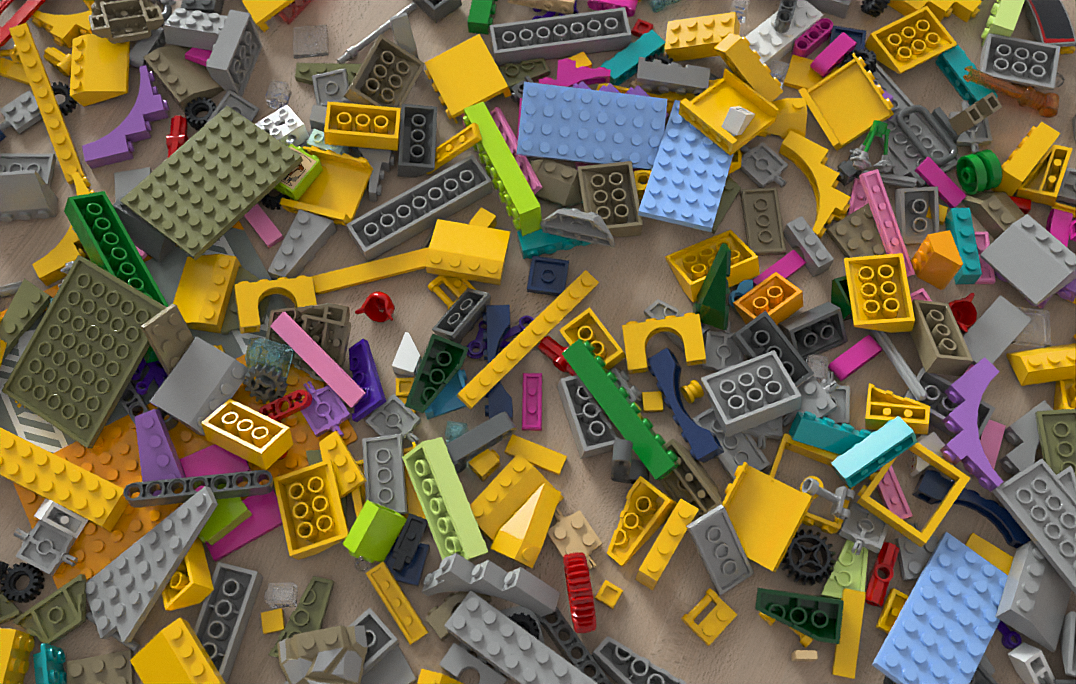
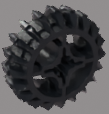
[781,529,836,586]

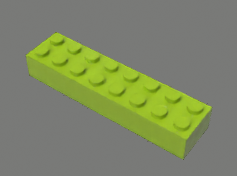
[463,101,542,236]

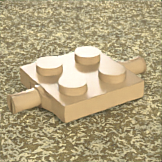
[547,507,602,570]

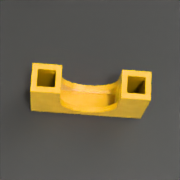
[234,275,317,334]
[622,312,706,374]
[635,498,699,590]

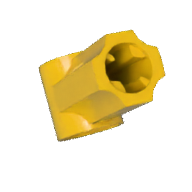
[43,47,72,77]

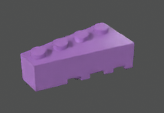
[135,409,186,496]

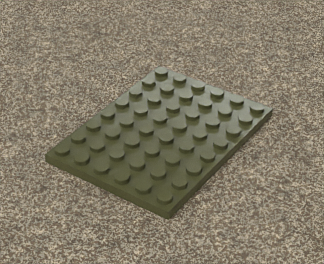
[120,106,303,260]
[1,255,167,449]

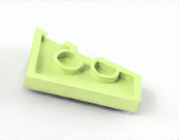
[820,539,868,600]

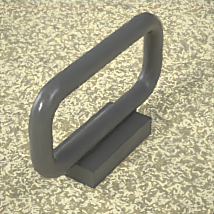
[896,105,960,166]

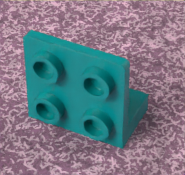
[33,643,67,684]

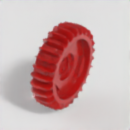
[563,552,596,634]

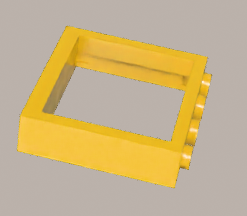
[768,433,854,534]
[857,442,970,547]

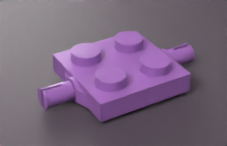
[300,381,351,437]

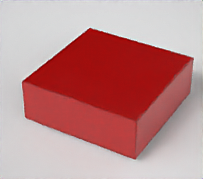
[631,19,654,38]

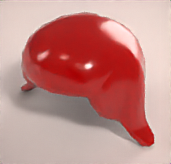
[355,291,395,322]
[948,293,977,332]

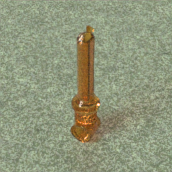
[963,66,1060,118]

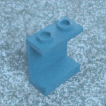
[425,369,468,420]

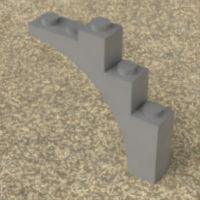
[310,105,395,202]
[999,400,1053,481]
[422,553,560,617]

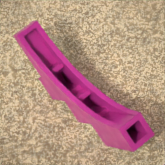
[517,59,611,140]

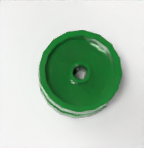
[956,149,1002,195]

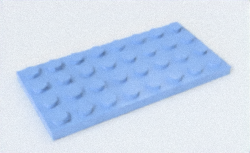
[516,82,668,170]
[638,100,734,232]
[872,532,1008,684]

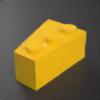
[1016,144,1073,206]
[865,383,930,435]

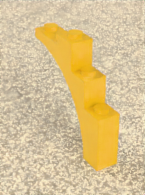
[887,0,982,23]
[31,10,93,49]
[779,130,851,238]
[32,172,95,286]

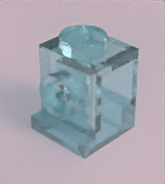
[445,421,469,444]

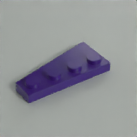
[349,339,387,422]

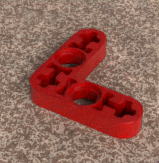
[258,389,312,460]

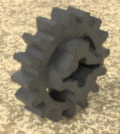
[243,363,288,404]

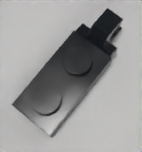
[392,513,428,573]

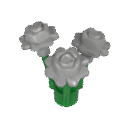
[849,120,896,173]

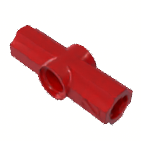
[166,115,188,158]
[537,336,577,376]
[865,542,900,608]

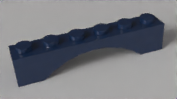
[483,305,513,421]
[647,348,724,463]
[912,469,1031,549]

